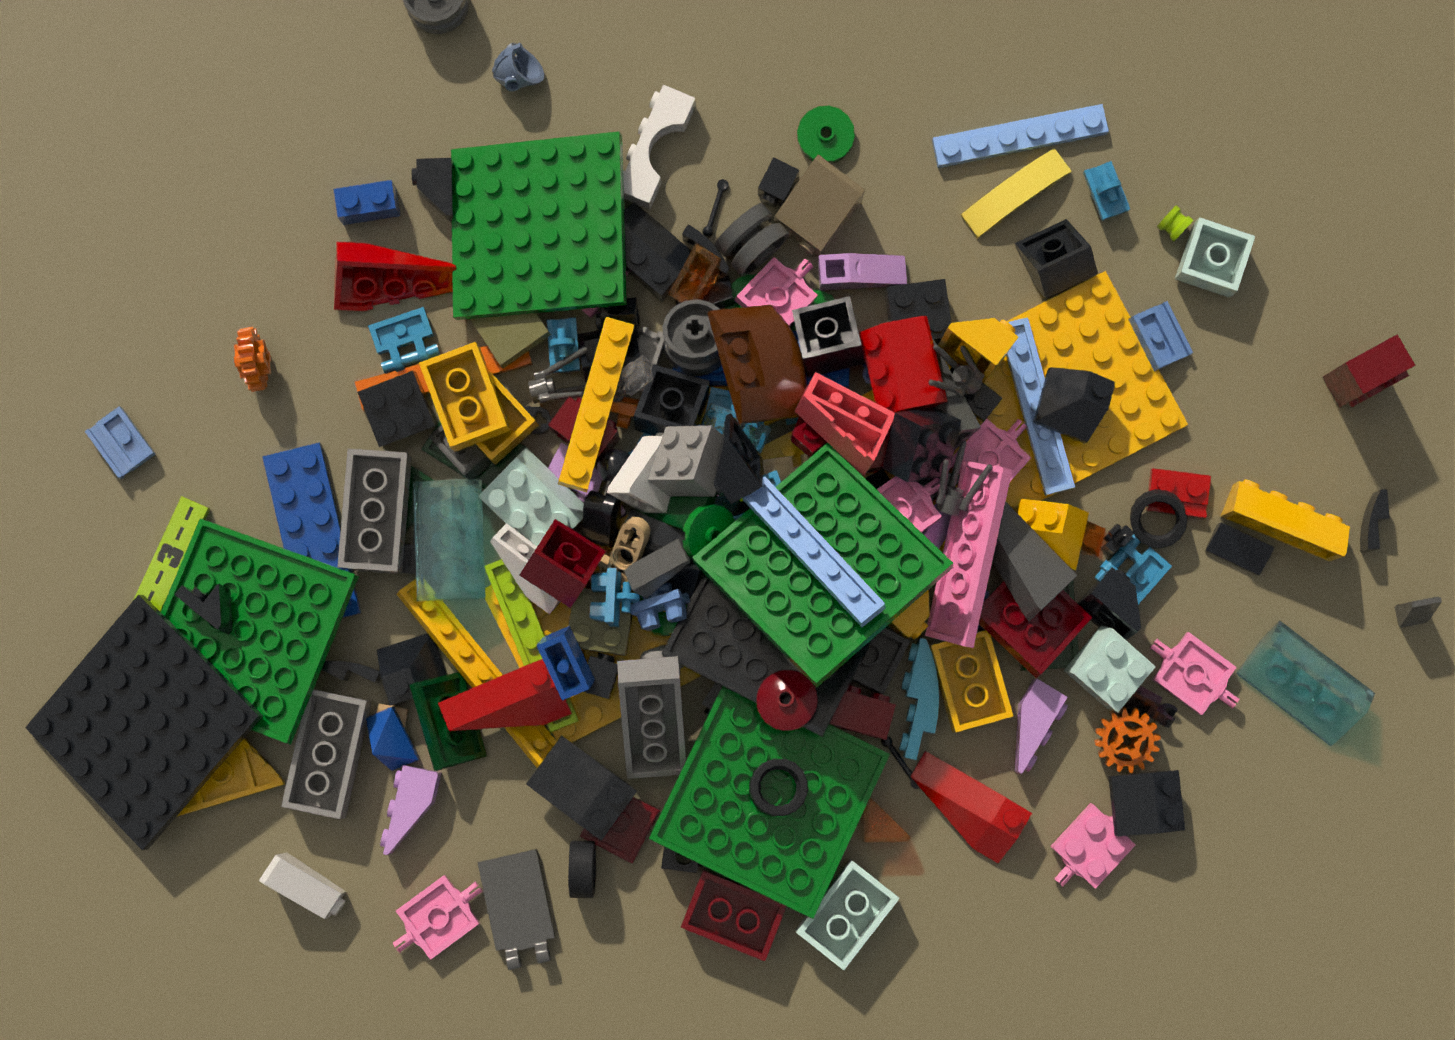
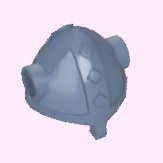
[492,42,544,91]

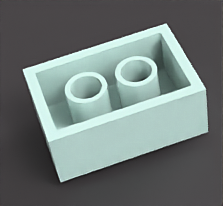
[478,447,584,546]
[795,859,900,970]

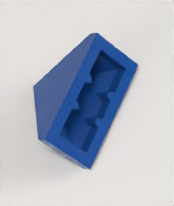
[366,706,419,771]

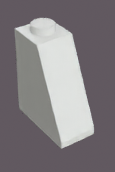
[607,433,670,513]
[259,852,346,919]

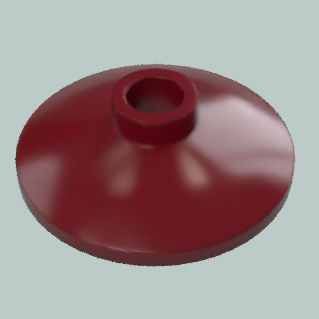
[757,670,818,731]

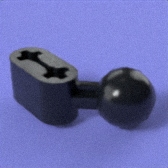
[582,449,630,548]

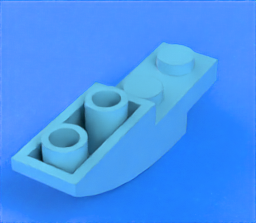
[899,638,939,760]

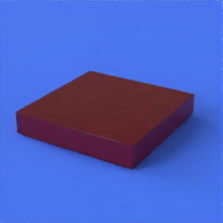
[580,797,660,864]

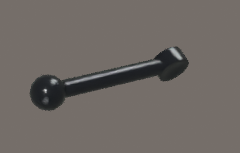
[702,179,729,237]
[881,736,920,789]

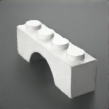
[623,85,696,210]

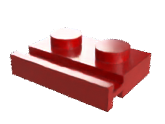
[1146,468,1211,519]

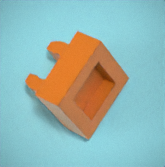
[610,395,640,429]

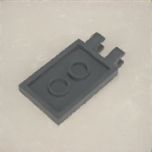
[477,849,555,970]

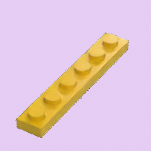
[558,317,634,493]

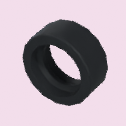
[1130,489,1188,548]
[749,759,808,816]
[568,841,596,898]

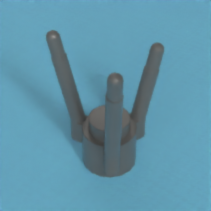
[928,345,985,397]
[528,347,588,404]
[936,440,993,516]

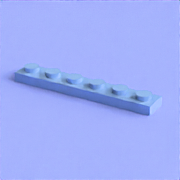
[932,104,1109,168]
[1006,317,1075,496]
[742,477,886,627]

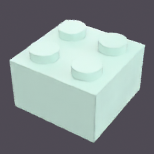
[1175,217,1255,298]
[1064,625,1156,712]

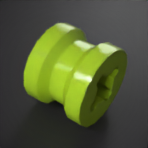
[1157,205,1193,242]

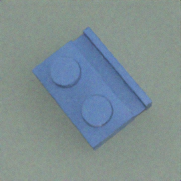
[1128,301,1193,371]
[85,406,156,479]

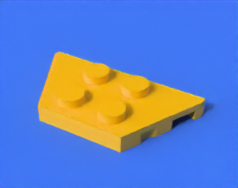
[177,738,285,817]

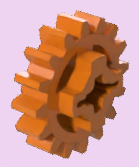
[234,326,271,392]
[1094,707,1161,773]

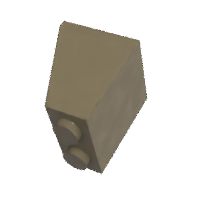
[774,155,865,257]

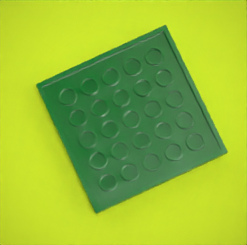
[451,131,627,320]
[692,443,953,687]
[161,518,359,745]
[649,686,890,919]

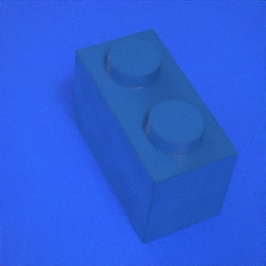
[333,180,400,225]
[537,626,595,700]

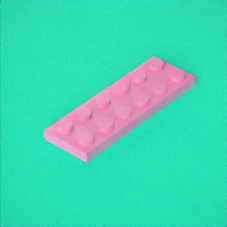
[925,460,1012,648]

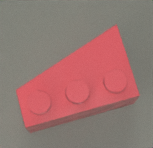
[795,372,895,476]

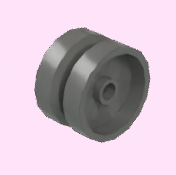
[403,0,469,34]
[714,203,789,277]
[662,299,722,376]

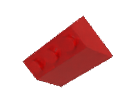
[859,316,948,413]

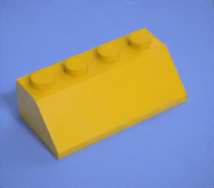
[938,318,1018,383]
[1220,479,1350,562]

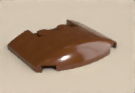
[707,305,807,425]

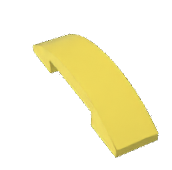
[961,148,1072,238]

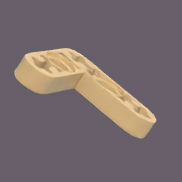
[589,517,651,592]

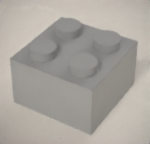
[647,426,722,497]

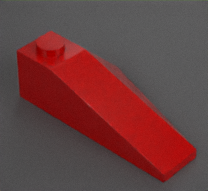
[334,241,456,311]
[438,659,572,731]
[910,751,1032,863]

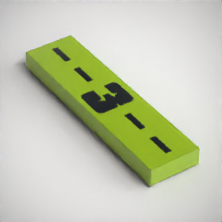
[133,496,210,612]

